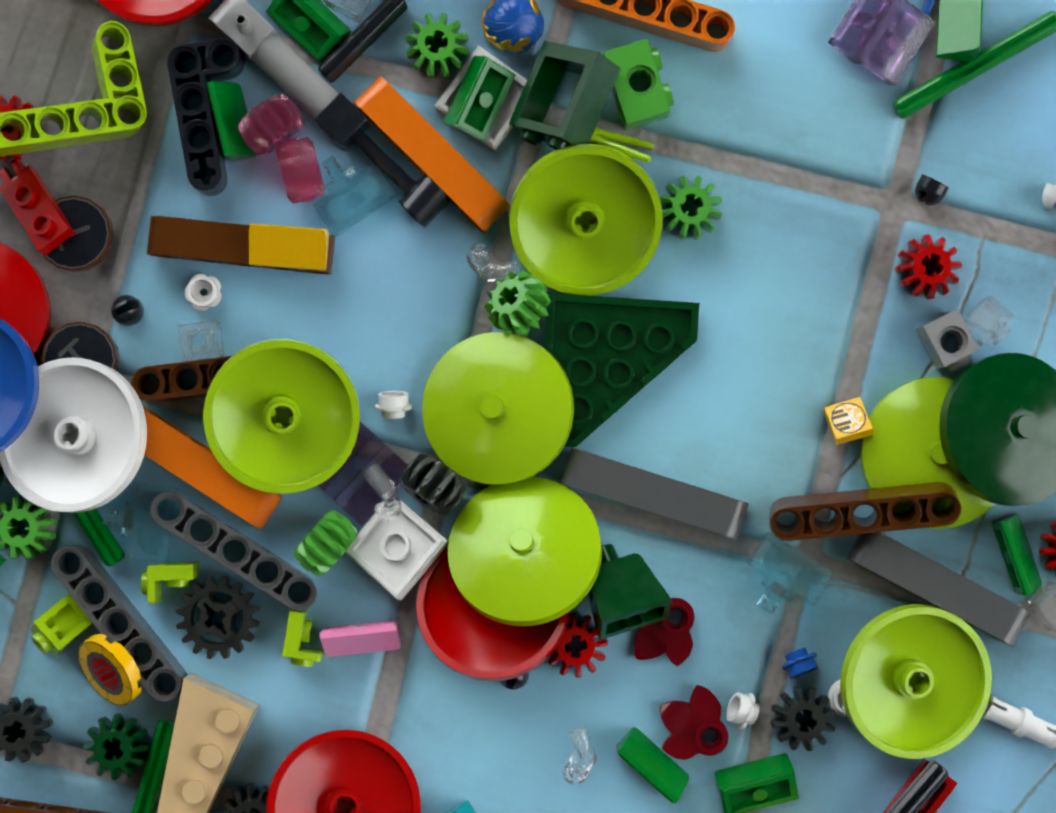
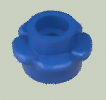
[782,648,818,679]

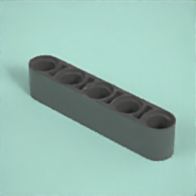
[560,447,749,540]
[151,491,317,610]
[847,532,1030,647]
[51,545,187,702]

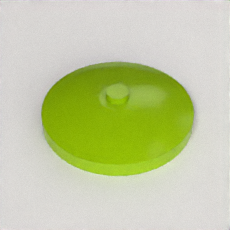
[509,144,663,296]
[422,332,574,485]
[203,338,360,494]
[859,377,994,529]
[448,477,602,626]
[840,604,992,759]

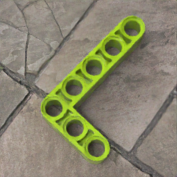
[0,21,147,157]

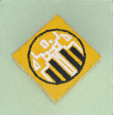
[824,397,873,445]

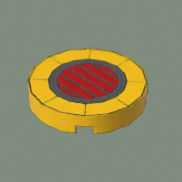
[78,634,142,706]

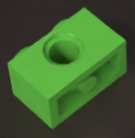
[603,39,674,131]

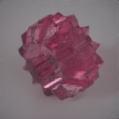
[238,94,305,155]
[275,137,325,204]

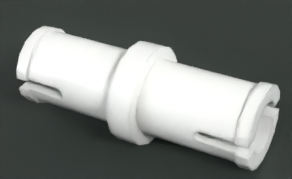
[982,696,1056,749]

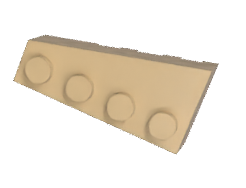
[157,673,260,813]

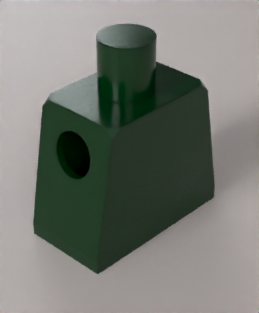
[588,544,671,640]

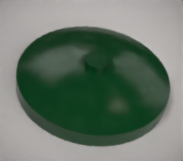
[939,353,1056,506]

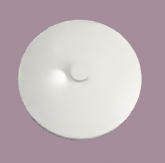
[0,357,147,513]

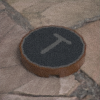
[42,195,114,272]
[41,322,119,371]

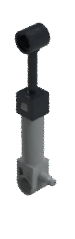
[208,0,451,228]

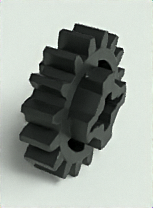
[176,576,260,659]

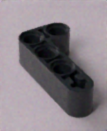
[167,38,245,196]

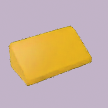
[249,224,329,271]

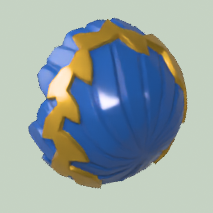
[481,0,544,53]

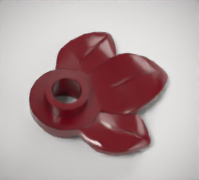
[634,598,695,666]
[660,685,729,760]

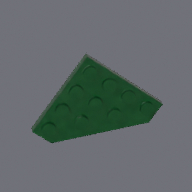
[544,293,700,447]

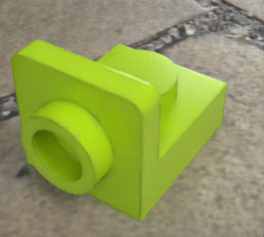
[141,561,200,604]
[31,594,93,658]
[282,609,324,667]

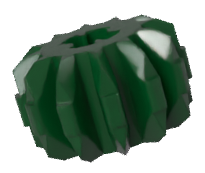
[83,713,150,780]

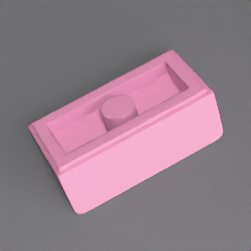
[319,620,401,657]

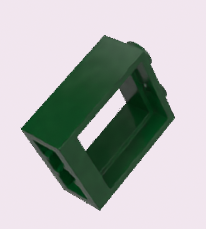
[509,41,621,150]

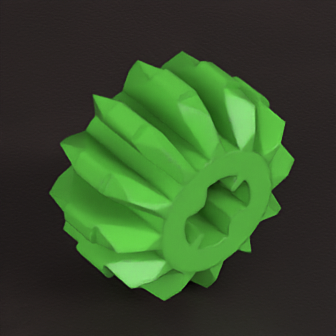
[405,13,469,78]
[659,175,722,240]
[484,270,552,337]
[0,495,57,560]
[294,510,357,576]

